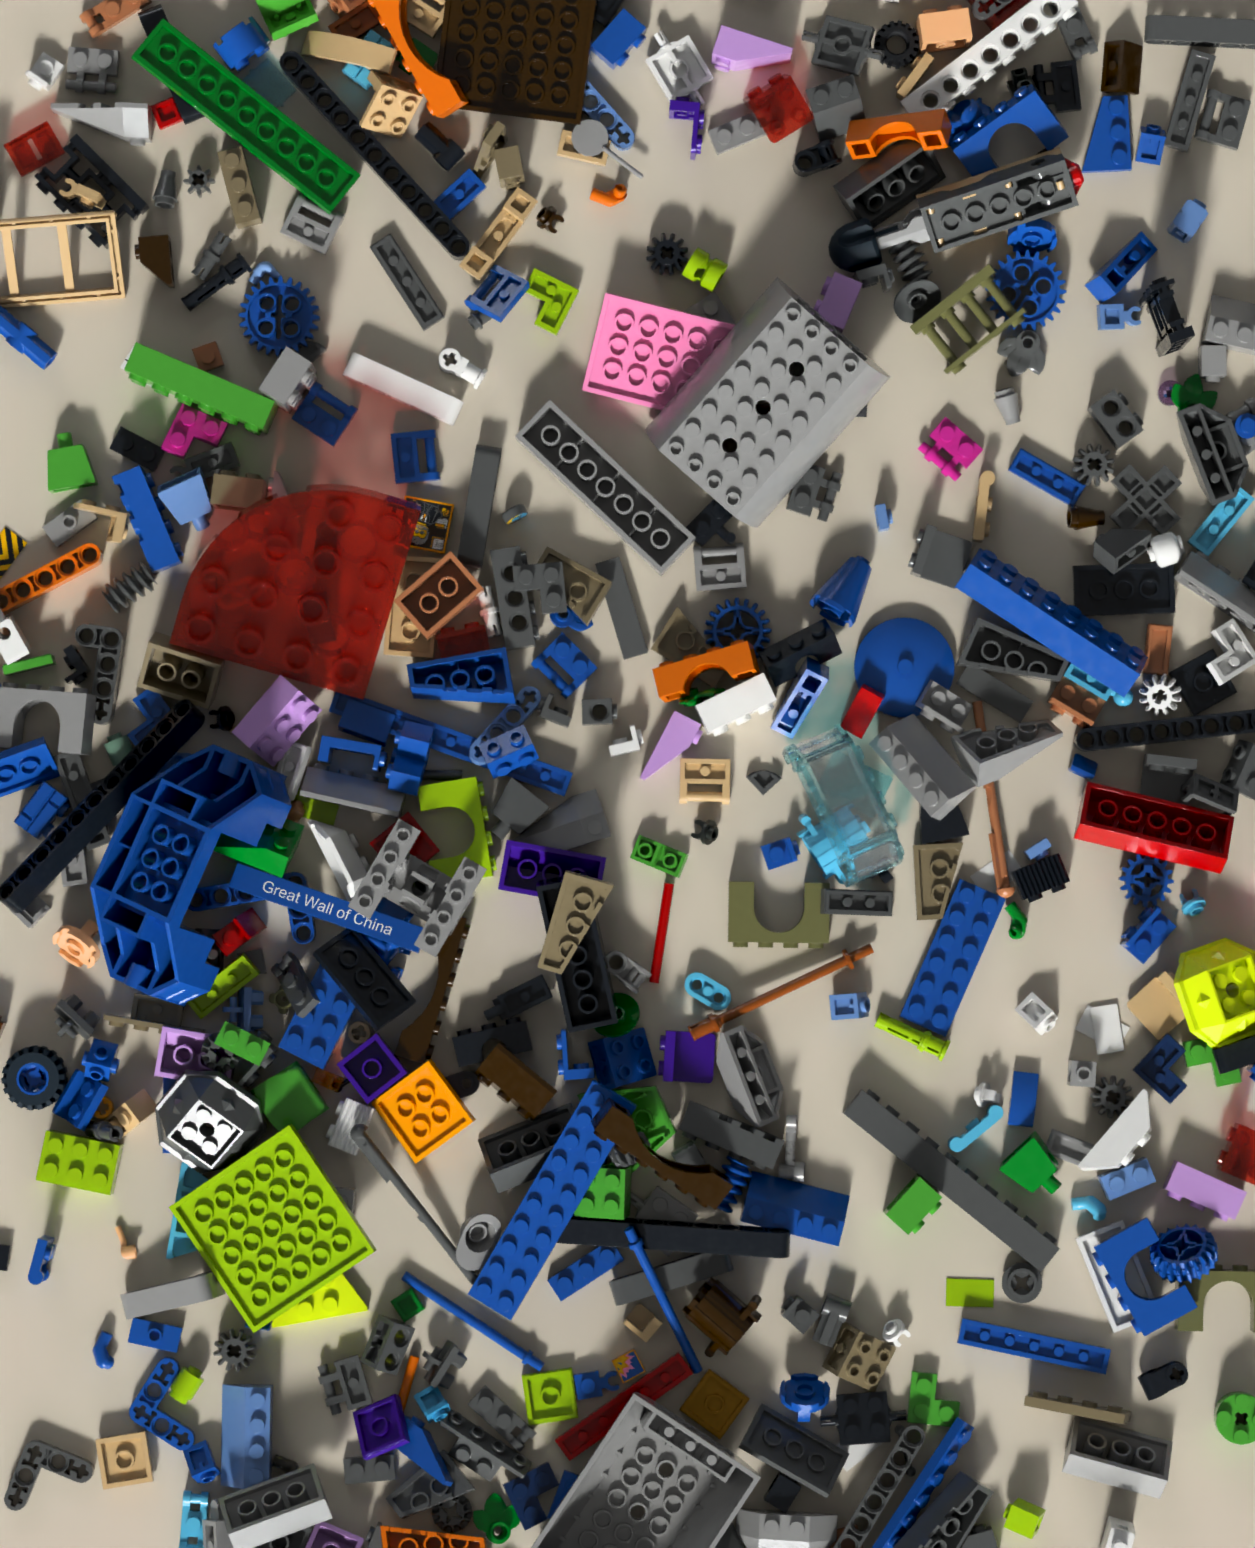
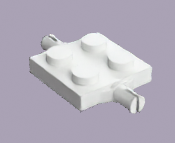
[645,30,714,106]

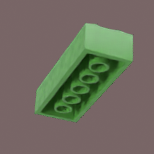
[124,342,279,436]

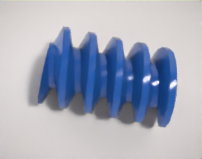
[717,1155,753,1213]

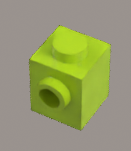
[1003,1498,1046,1539]

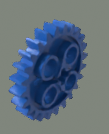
[985,250,1067,331]
[239,276,320,358]

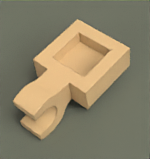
[59,178,107,210]

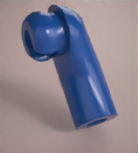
[92,1330,114,1369]

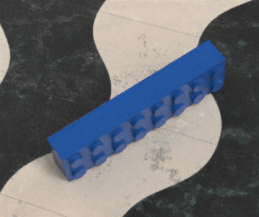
[955,548,1148,697]

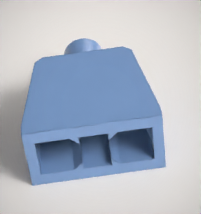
[157,467,212,531]

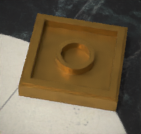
[679,1369,750,1439]

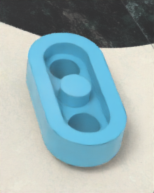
[684,972,731,1010]

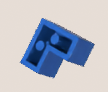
[385,720,434,796]

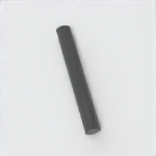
[387,770,462,780]

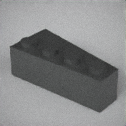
[956,617,1069,683]

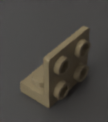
[822,1322,896,1392]

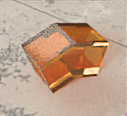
[312,1067,344,1092]

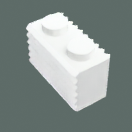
[325,1097,375,1156]

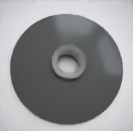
[894,279,941,323]

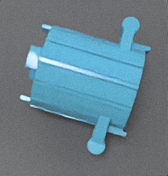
[796,803,876,884]

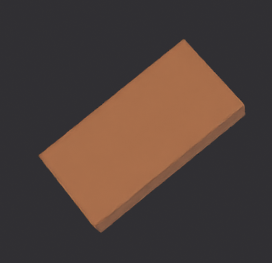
[1142,623,1173,676]

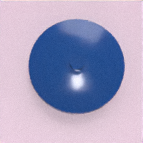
[854,618,955,718]

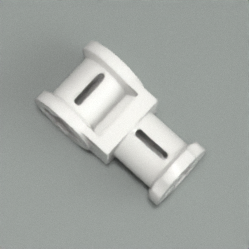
[439,348,488,389]

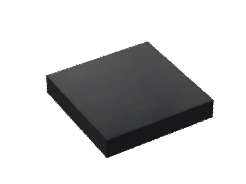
[1169,649,1237,716]

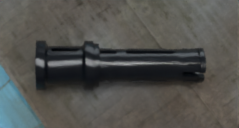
[181,252,252,312]

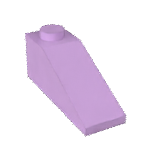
[640,710,703,780]

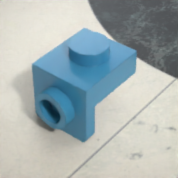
[413,1386,451,1423]

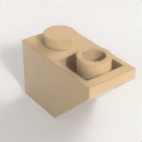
[103,1089,157,1141]

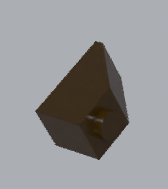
[135,234,175,288]

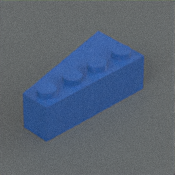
[112,465,184,574]
[407,647,516,704]

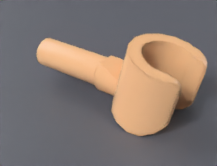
[115,1225,137,1260]

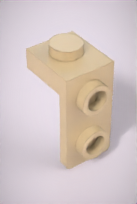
[73,499,128,544]

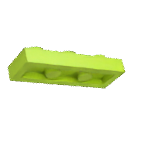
[187,953,260,1019]

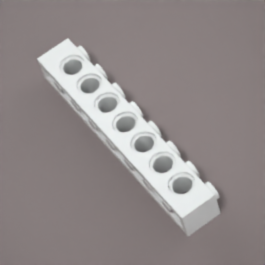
[900,0,1078,113]

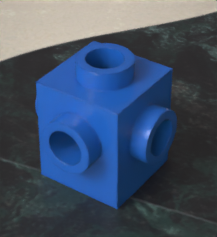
[81,1038,120,1083]

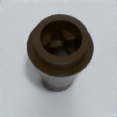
[1067,505,1105,530]

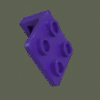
[669,97,705,160]
[658,1030,716,1083]

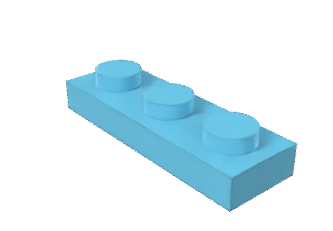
[1187,487,1255,556]

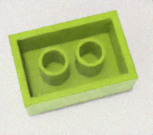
[36,1129,124,1195]

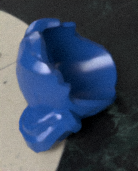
[947,98,993,147]

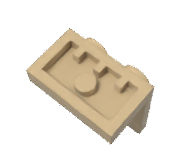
[359,70,423,139]

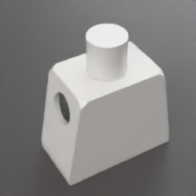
[0,608,31,665]
[1100,1516,1136,1548]

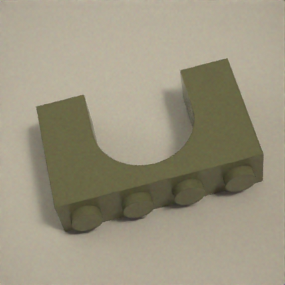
[728,881,830,948]
[1175,1264,1255,1332]

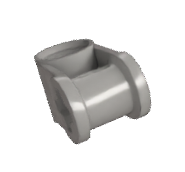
[606,950,652,994]

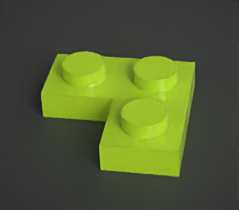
[525,268,579,336]

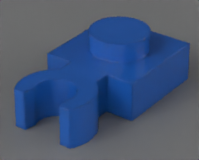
[574,1370,619,1400]

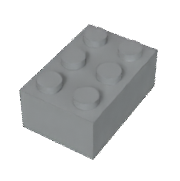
[259,346,318,414]

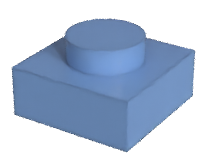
[874,503,893,532]
[1024,838,1052,861]

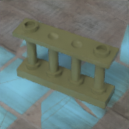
[910,264,1028,375]

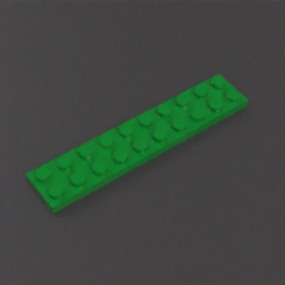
[132,19,361,215]

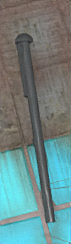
[350,1124,478,1284]

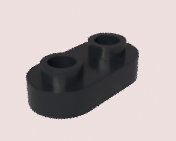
[445,1070,480,1098]

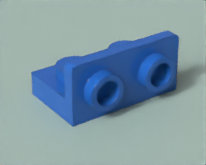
[52,1069,109,1131]

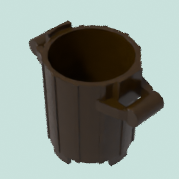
[682,1277,762,1357]

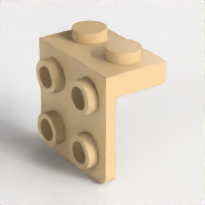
[1127,971,1185,1040]

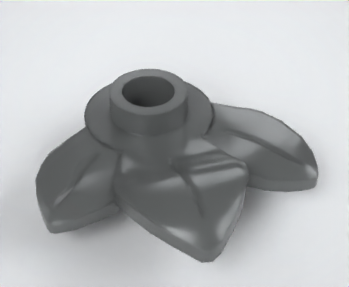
[997,330,1046,377]

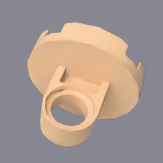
[53,919,100,968]

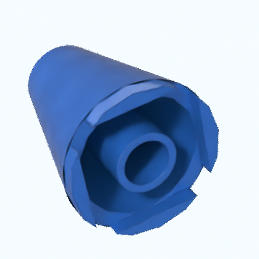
[810,556,872,627]

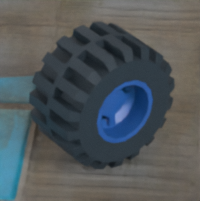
[1,1045,68,1110]

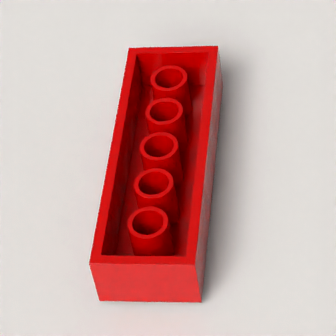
[1074,781,1234,874]

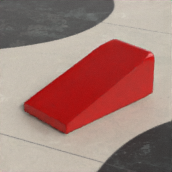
[840,684,885,739]

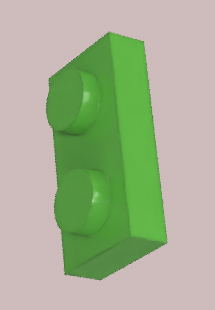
[214,1021,271,1066]

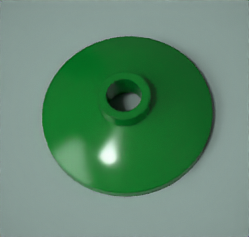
[594,993,640,1037]

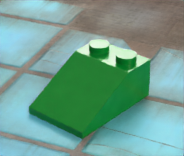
[213,819,304,878]

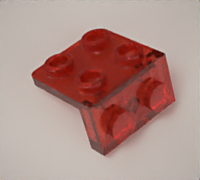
[743,73,813,143]
[1216,1123,1255,1185]

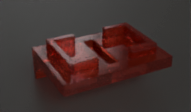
[4,121,65,177]

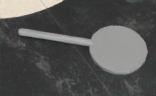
[571,119,643,178]

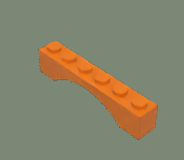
[367,0,469,118]

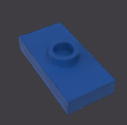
[128,1317,183,1353]

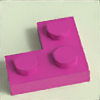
[161,403,228,459]

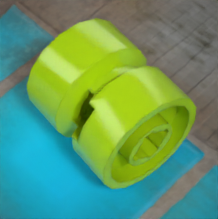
[682,247,728,293]

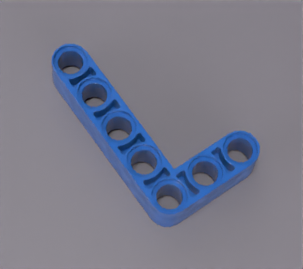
[188,872,316,944]

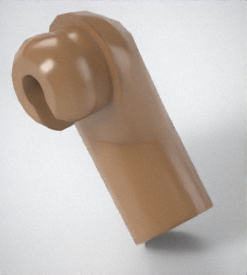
[286,800,305,823]

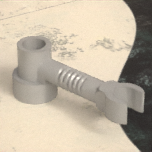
[779,1115,805,1182]

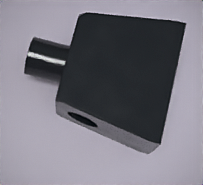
[919,804,969,845]

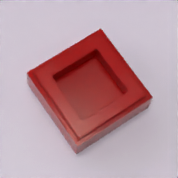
[150,97,183,130]

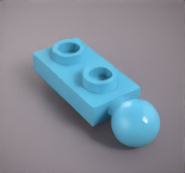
[1063,663,1133,707]

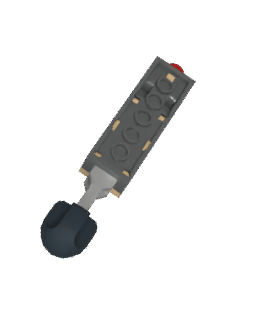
[828,147,1084,272]

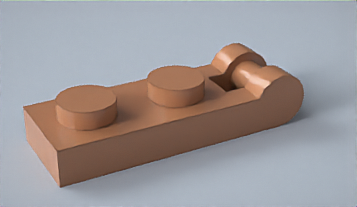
[79,0,152,38]

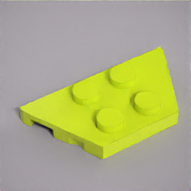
[272,1273,368,1328]

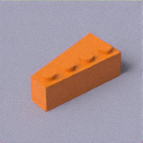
[380,1525,487,1548]

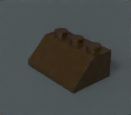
[475,1043,557,1120]

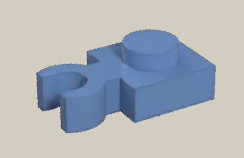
[1097,304,1141,330]

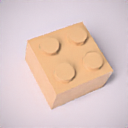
[915,5,973,54]

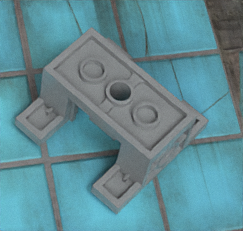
[348,819,487,957]

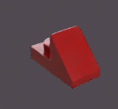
[212,907,267,957]

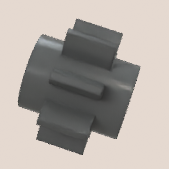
[183,165,215,198]

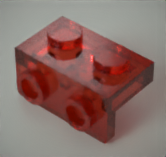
[435,621,490,658]

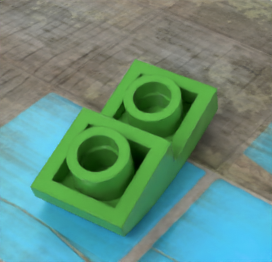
[630,835,689,878]

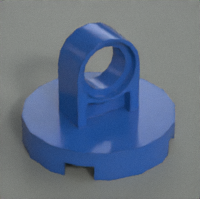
[1007,218,1057,257]
[779,1373,830,1422]

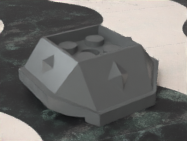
[155,1069,267,1173]

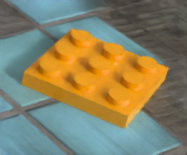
[371,1059,476,1164]

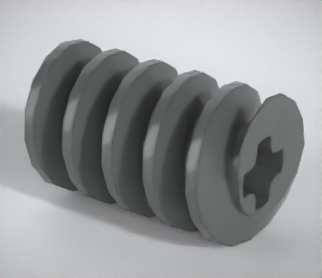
[889,240,933,282]
[102,561,158,613]

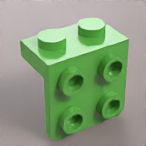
[256,0,319,41]

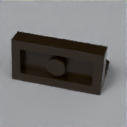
[1101,40,1143,95]

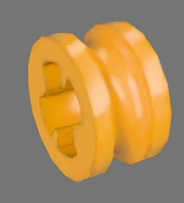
[94,1096,114,1119]

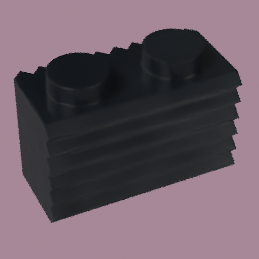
[1011,853,1070,903]

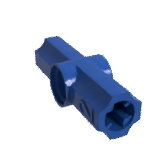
[0,305,58,370]

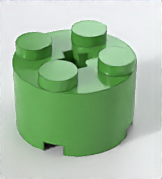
[1214,1391,1255,1445]

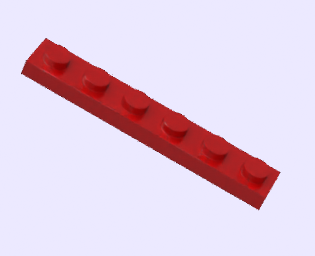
[555,1352,693,1461]

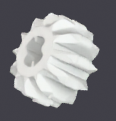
[1139,673,1182,716]

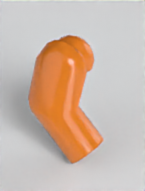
[590,184,627,207]

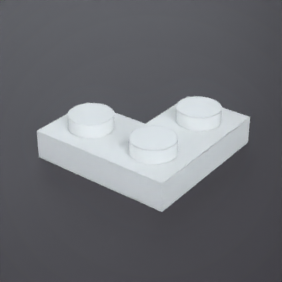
[1206,618,1255,686]

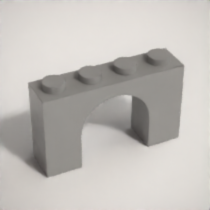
[0,682,97,755]

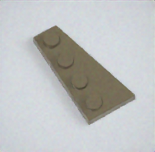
[537,870,615,975]
[1024,1391,1132,1425]

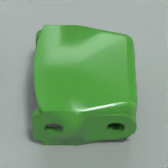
[250,1061,329,1132]

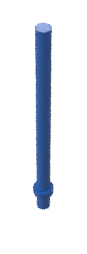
[624,1226,703,1374]
[401,1271,545,1371]

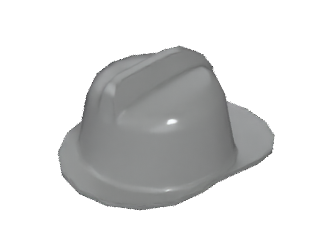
[456,1213,502,1271]

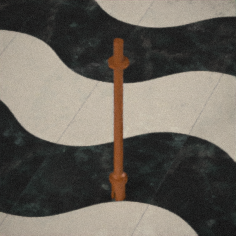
[687,944,874,1041]

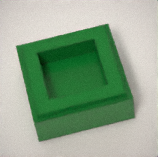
[390,1287,425,1323]

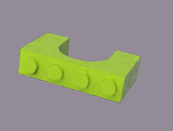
[418,777,497,878]

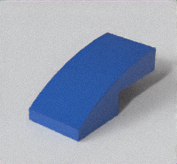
[1007,1071,1039,1128]

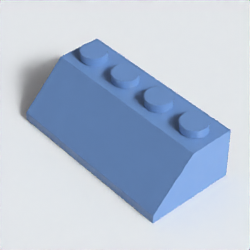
[221,1384,273,1489]

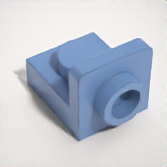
[829,992,870,1020]

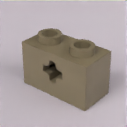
[493,145,525,190]

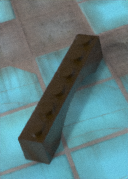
[395,917,471,1064]
[591,1098,733,1210]

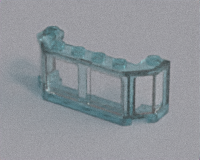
[782,724,904,888]

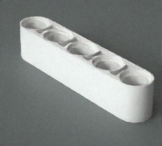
[342,352,464,426]

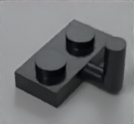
[686,499,736,547]

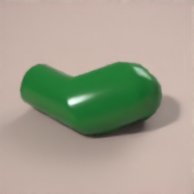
[1004,901,1028,939]

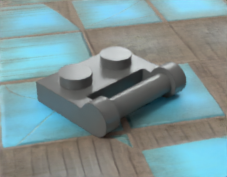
[1194,89,1251,151]

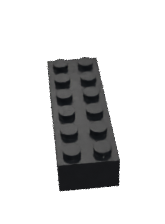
[536,871,619,1033]

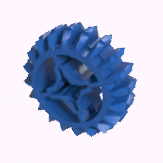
[704,598,772,659]
[1150,1223,1218,1284]

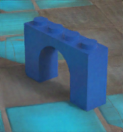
[950,84,1069,176]
[1092,1217,1198,1337]

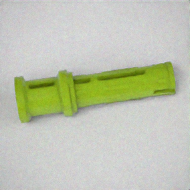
[874,1012,951,1061]

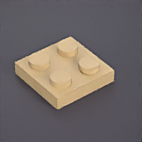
[95,1430,154,1490]

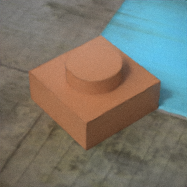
[192,341,225,372]

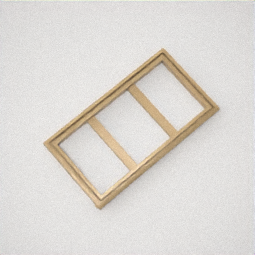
[0,210,126,308]

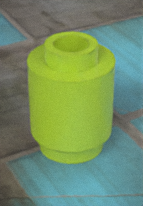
[169,1365,204,1404]

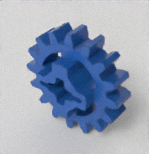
[1118,854,1174,907]

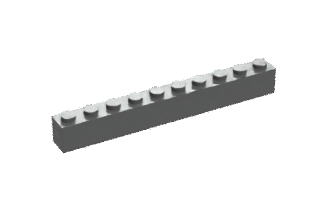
[842,1089,1060,1272]

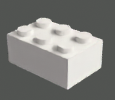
[695,672,777,737]

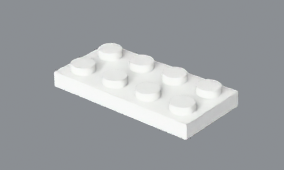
[1075,1219,1154,1333]

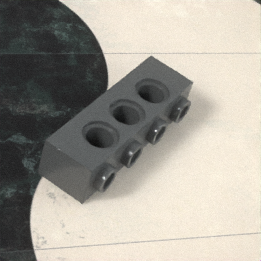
[490,546,540,651]

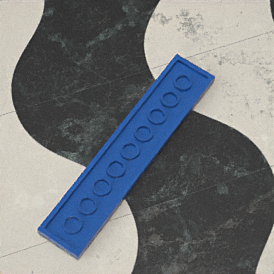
[468,1080,637,1320]

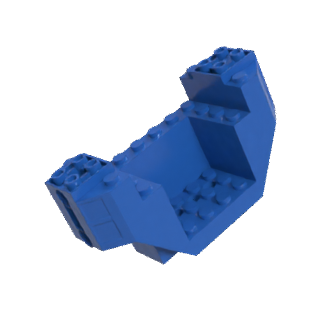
[90,744,292,1007]

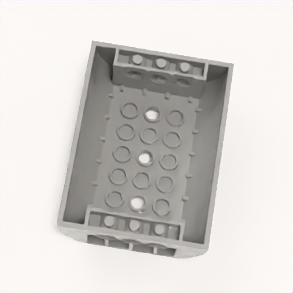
[645,277,890,528]
[531,1392,761,1548]

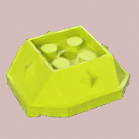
[1173,938,1255,1049]

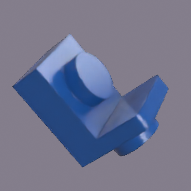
[1135,124,1166,165]
[761,837,800,870]
[183,1440,221,1483]

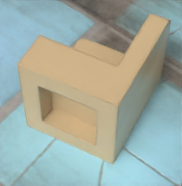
[623,1303,662,1343]

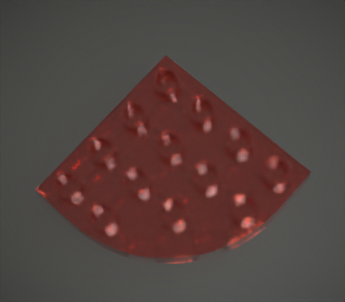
[169,484,421,700]

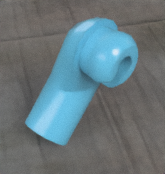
[1071,1196,1107,1221]

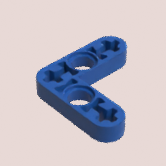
[129,1357,195,1450]

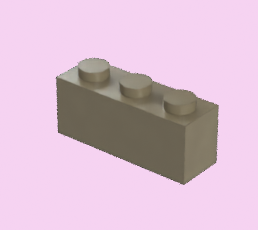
[217,146,262,229]

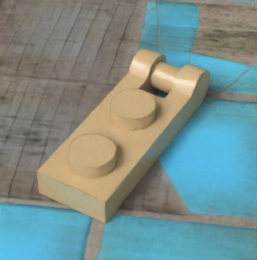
[972,471,995,543]

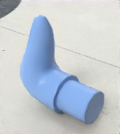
[248,261,281,286]

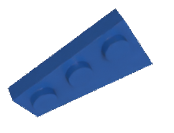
[1081,95,1132,173]

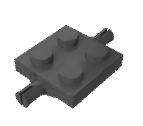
[802,15,884,77]

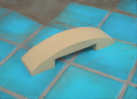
[301,31,397,74]
[459,187,538,280]

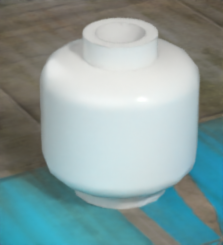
[1146,531,1185,568]

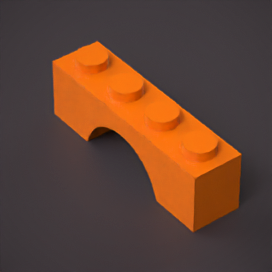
[845,109,952,160]
[652,640,760,703]

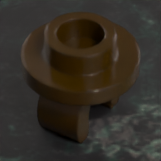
[536,206,564,233]

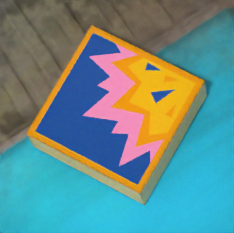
[612,1349,646,1383]

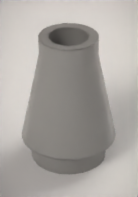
[993,387,1021,425]

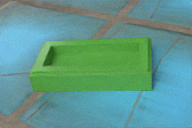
[2,654,56,676]

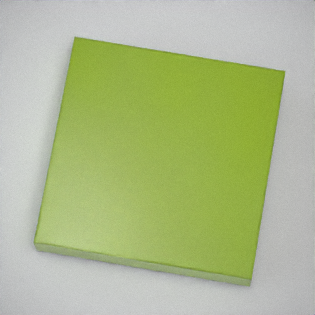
[522,1367,579,1425]

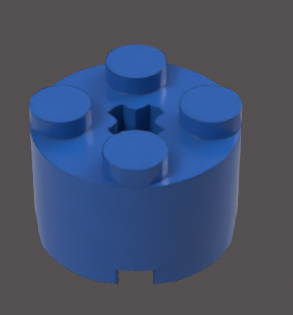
[213,16,271,73]

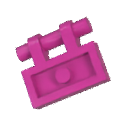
[918,417,983,481]

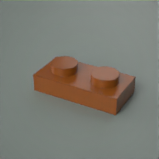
[328,1,380,38]

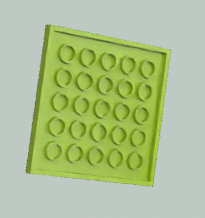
[169,1124,377,1333]

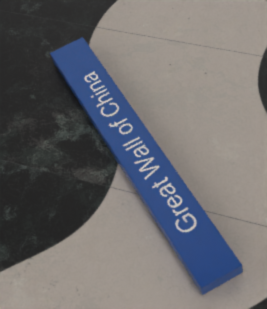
[229,863,423,954]

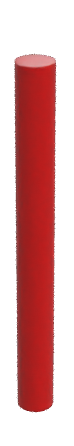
[649,883,674,984]

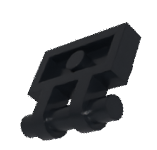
[1032,60,1082,113]

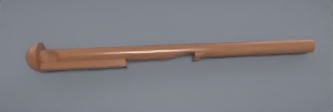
[972,701,1015,898]

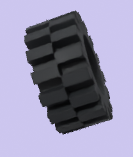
[874,21,920,69]

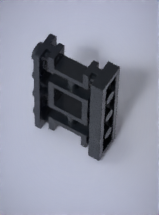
[34,133,149,249]
[1139,276,1195,357]

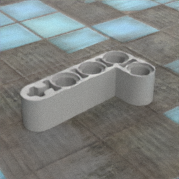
[120,1271,226,1319]

